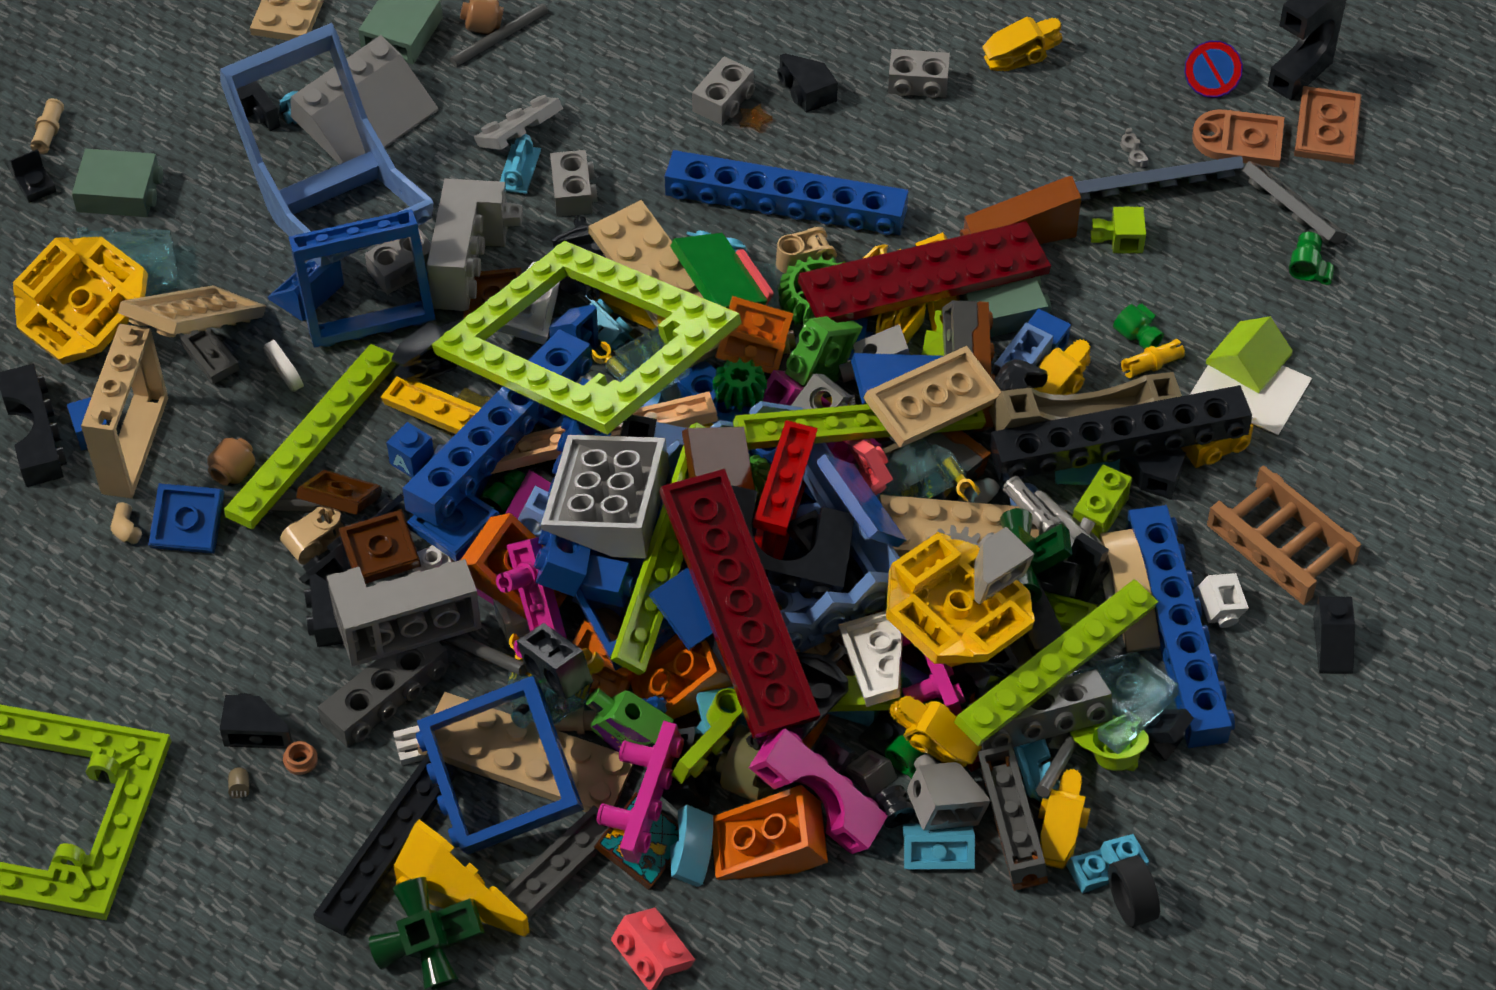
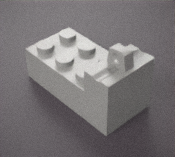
[427,178,523,311]
[327,559,482,667]

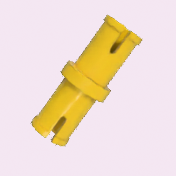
[1121,339,1185,378]

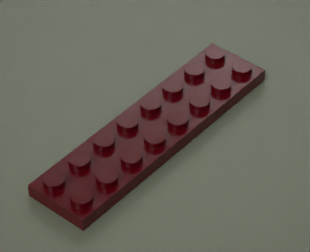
[798,221,1051,323]
[659,469,820,739]

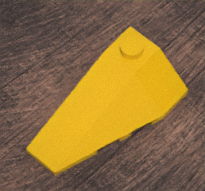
[394,819,529,937]

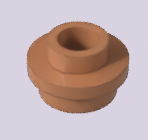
[283,741,318,775]

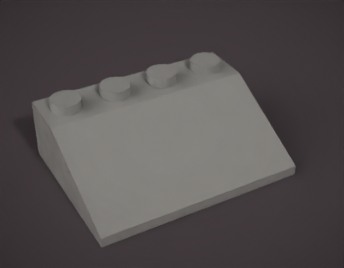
[291,35,438,164]
[541,435,670,558]

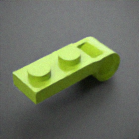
[671,688,743,784]

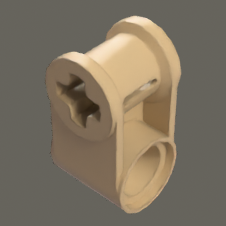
[776,227,837,273]
[280,505,344,565]

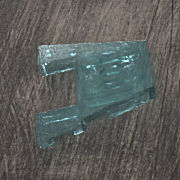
[76,227,180,297]
[1072,651,1179,754]

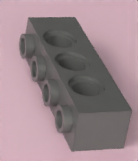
[317,641,449,748]
[968,670,1113,751]

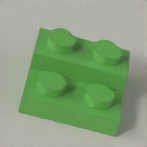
[785,316,863,386]

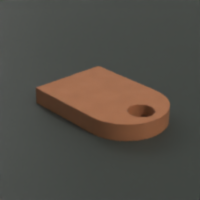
[1192,109,1285,167]

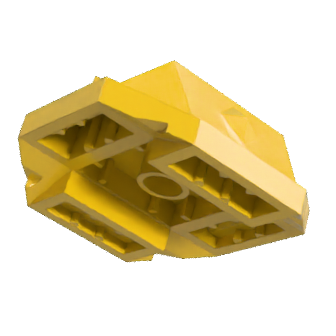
[13,237,148,365]
[886,532,1035,667]

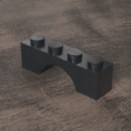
[0,363,67,487]

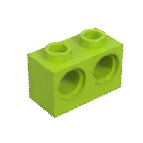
[1073,464,1132,541]

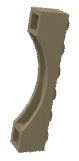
[989,372,1182,431]

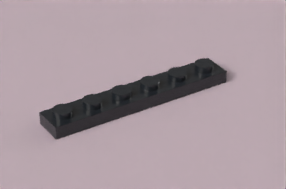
[313,753,457,936]

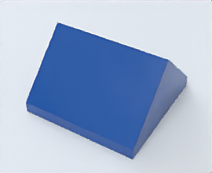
[267,259,344,321]

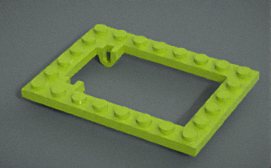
[432,241,742,435]
[0,705,171,920]

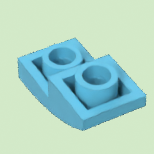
[670,805,713,887]
[1066,834,1149,894]

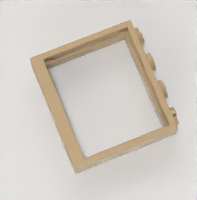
[81,324,168,499]

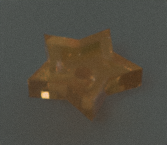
[740,104,773,133]

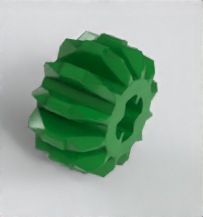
[713,357,767,412]

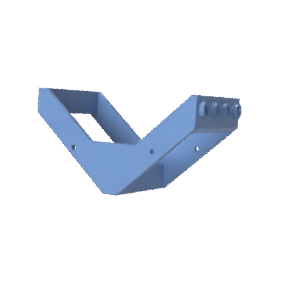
[220,23,434,267]

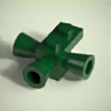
[1000,508,1072,604]
[369,877,485,990]

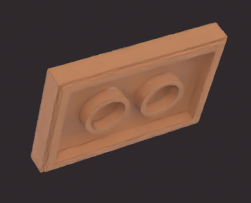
[1294,86,1362,164]

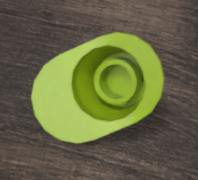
[1070,715,1149,771]

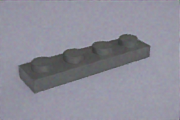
[1242,161,1348,244]
[502,805,608,919]

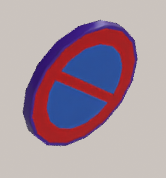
[1184,40,1243,98]

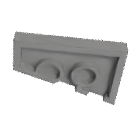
[474,95,563,150]

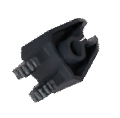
[391,320,462,381]

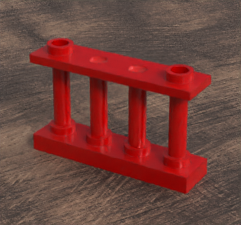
[753,420,818,560]

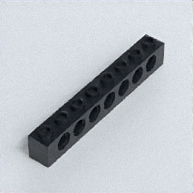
[990,385,1252,482]

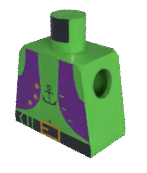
[586,688,673,752]

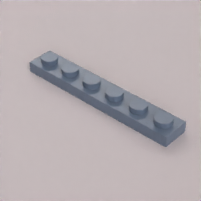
[1075,156,1244,201]

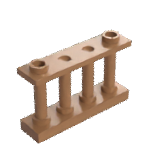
[1207,465,1361,605]

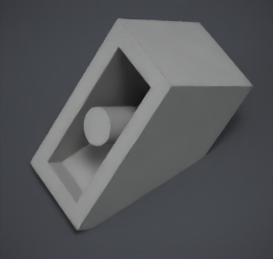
[974,527,1034,604]

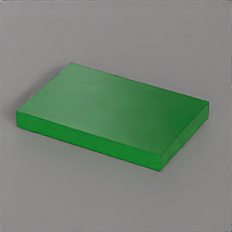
[670,233,768,308]

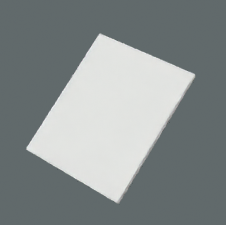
[1190,365,1312,435]

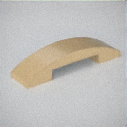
[1100,529,1160,653]

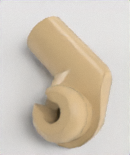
[111,502,142,544]

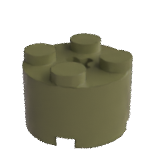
[716,723,775,802]

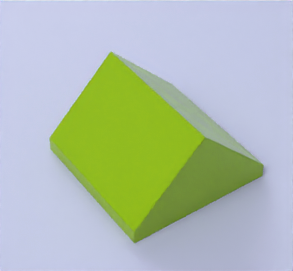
[1206,316,1293,393]

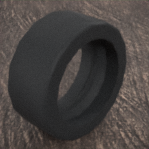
[1108,855,1161,928]

